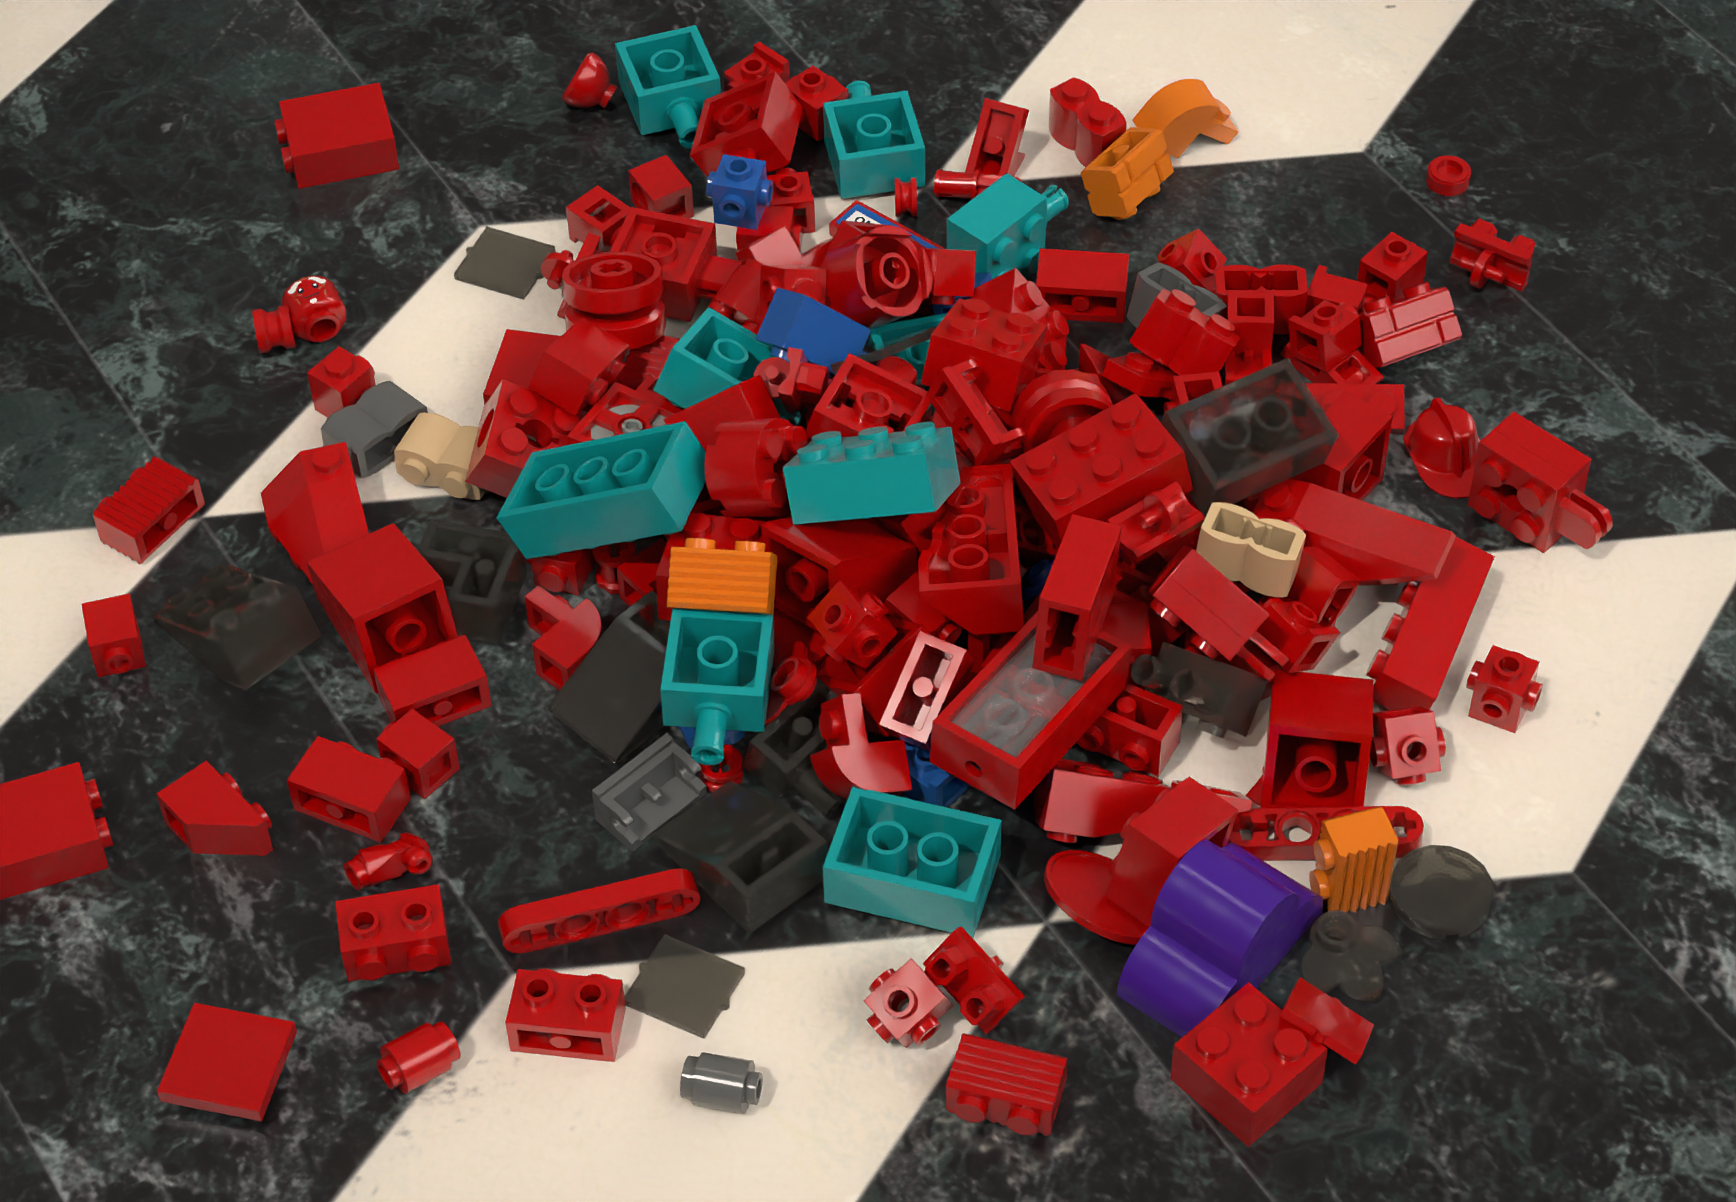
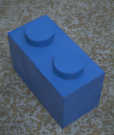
[755,288,871,379]

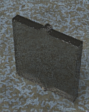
[454,226,556,300]
[830,326,937,373]
[624,934,745,1039]

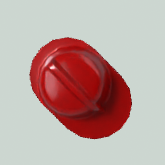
[1403,397,1481,499]

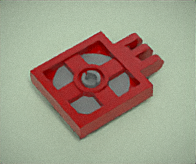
[567,375,684,445]

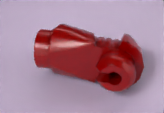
[344,832,433,890]

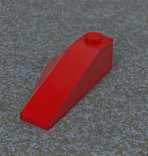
[260,442,369,592]
[918,463,1024,635]
[1253,475,1456,584]
[1034,758,1252,843]

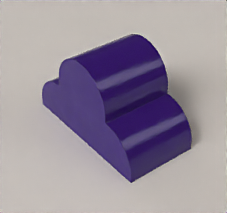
[1117,840,1323,1037]

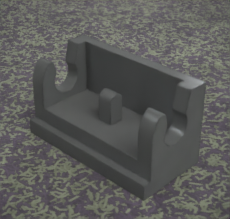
[592,733,707,852]

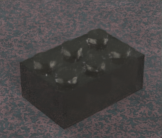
[1161,358,1339,516]

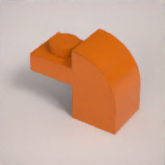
[1132,79,1239,158]

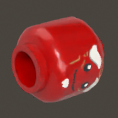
[282,276,346,342]

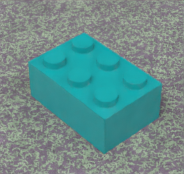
[783,422,961,525]
[823,787,1001,938]

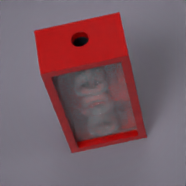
[930,611,1132,810]

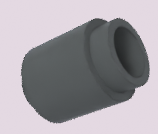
[680,1052,763,1114]

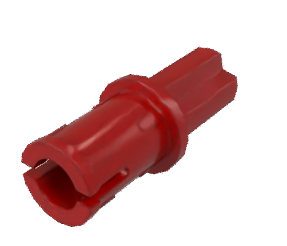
[934,169,1021,199]

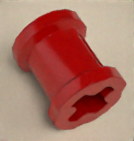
[592,541,635,594]

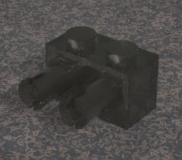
[1131,642,1268,739]
[743,678,845,818]

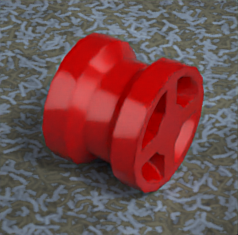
[252,305,296,354]

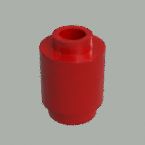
[376,1021,461,1094]

